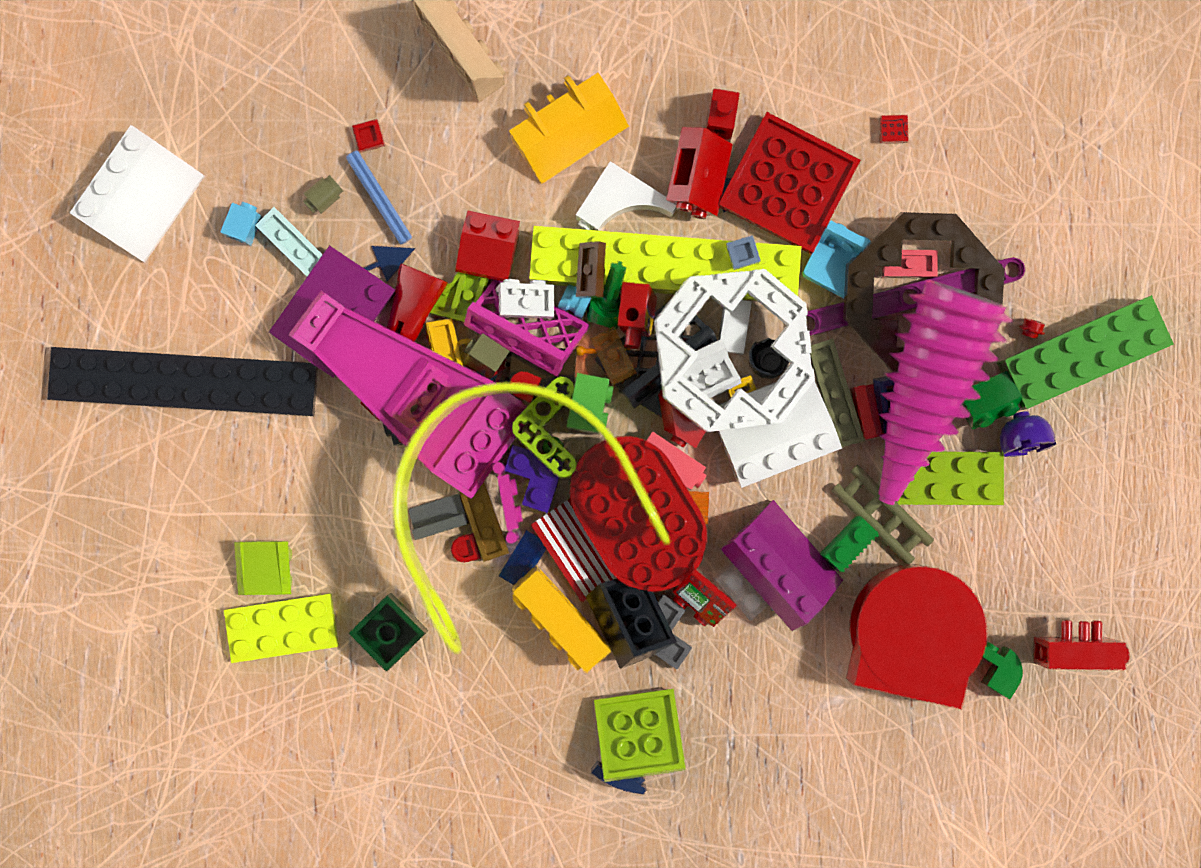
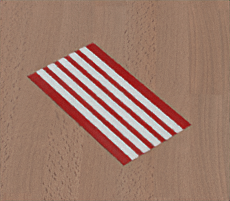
[531,498,616,602]

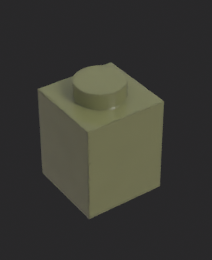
[463,333,509,380]

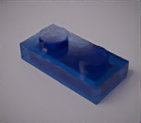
[498,530,546,585]

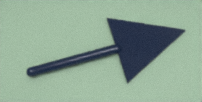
[363,246,416,282]

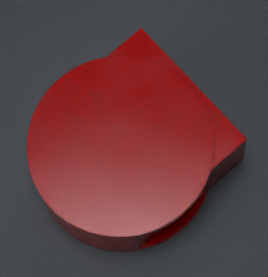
[846,564,987,710]

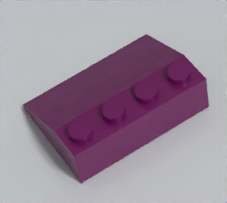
[268,245,395,378]
[720,500,843,631]

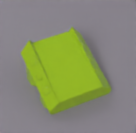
[234,541,292,595]

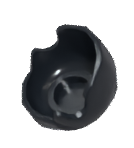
[749,338,789,379]

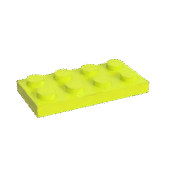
[224,593,339,663]

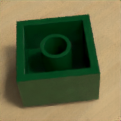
[348,593,429,672]

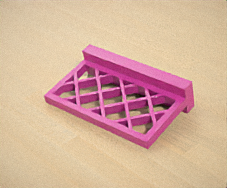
[464,280,589,376]

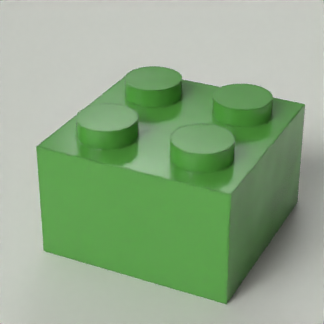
[567,373,614,435]

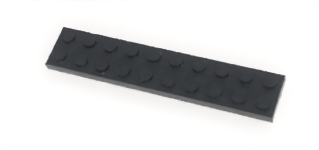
[47,347,318,417]

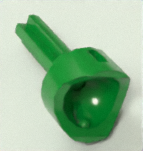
[586,261,627,330]

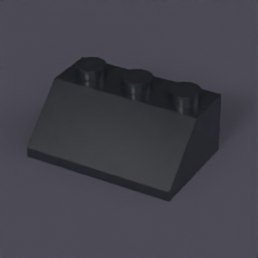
[586,578,677,669]

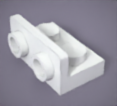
[496,279,554,319]

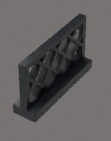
[594,301,717,409]

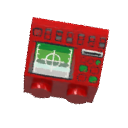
[671,568,737,627]

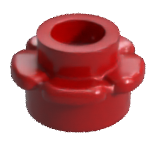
[1019,318,1045,339]

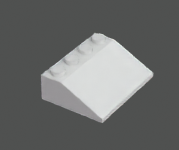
[70,125,205,262]
[718,381,842,488]

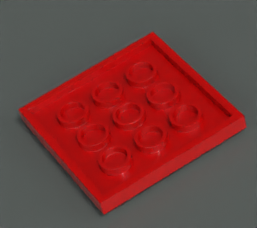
[719,112,861,254]

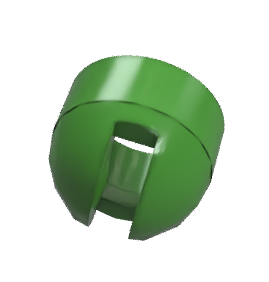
[542,436,564,458]

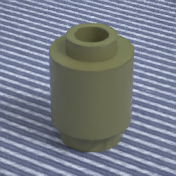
[303,175,343,214]

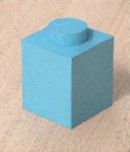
[220,202,262,246]

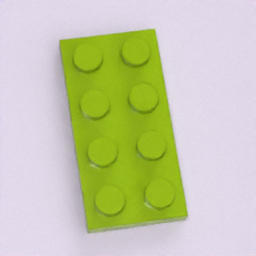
[896,452,1004,505]

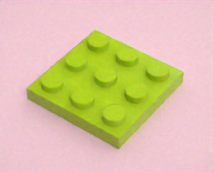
[594,689,686,782]

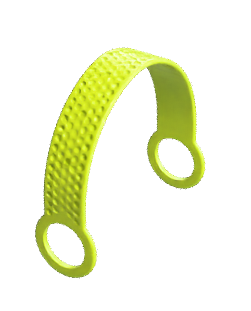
[393,383,670,654]

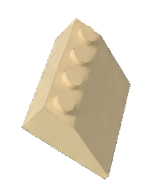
[411,0,506,102]

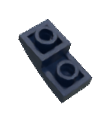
[591,760,647,794]

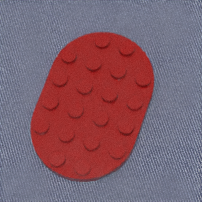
[570,436,707,592]

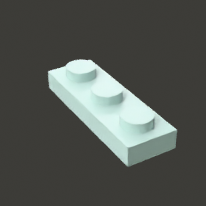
[255,207,323,276]

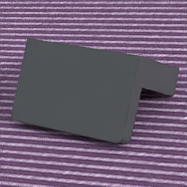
[409,494,469,540]

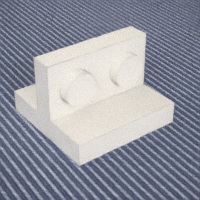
[683,339,741,398]

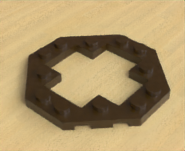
[843,212,1005,372]

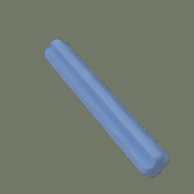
[346,151,412,245]

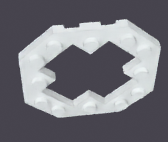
[655,269,815,432]

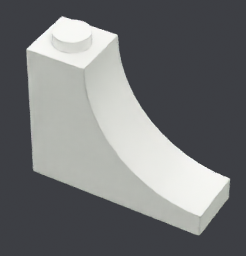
[576,161,676,231]

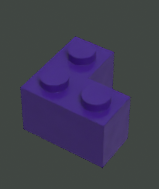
[505,445,565,513]

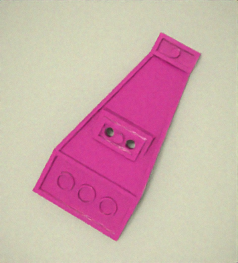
[289,291,528,499]

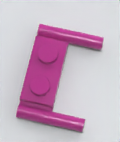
[493,462,523,543]

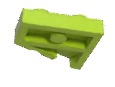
[430,272,489,322]

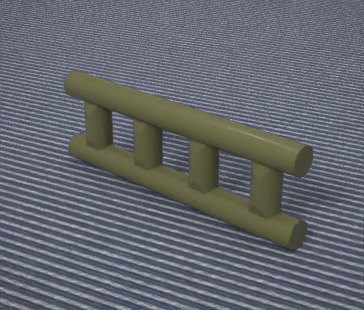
[831,464,934,565]

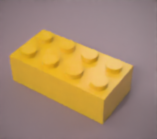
[512,564,611,674]

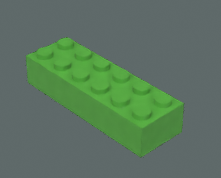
[997,295,1174,411]

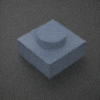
[726,235,761,270]

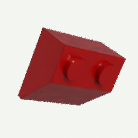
[455,210,520,281]

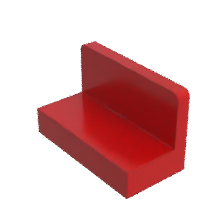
[850,384,887,440]

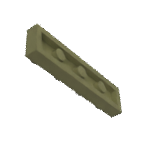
[810,339,865,447]

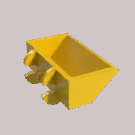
[509,72,629,184]

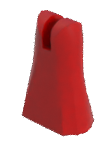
[387,263,448,342]

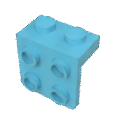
[802,220,870,298]

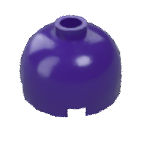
[1000,411,1056,457]

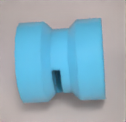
[558,284,591,319]

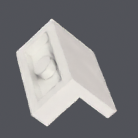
[718,300,752,355]

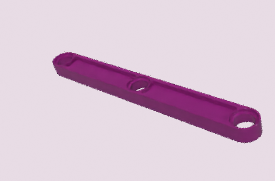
[806,257,1025,336]

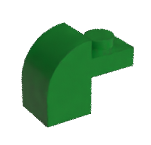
[981,641,1023,700]

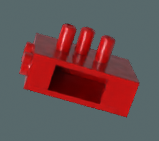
[666,127,733,219]
[1034,620,1130,670]

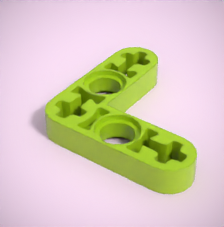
[512,377,576,479]

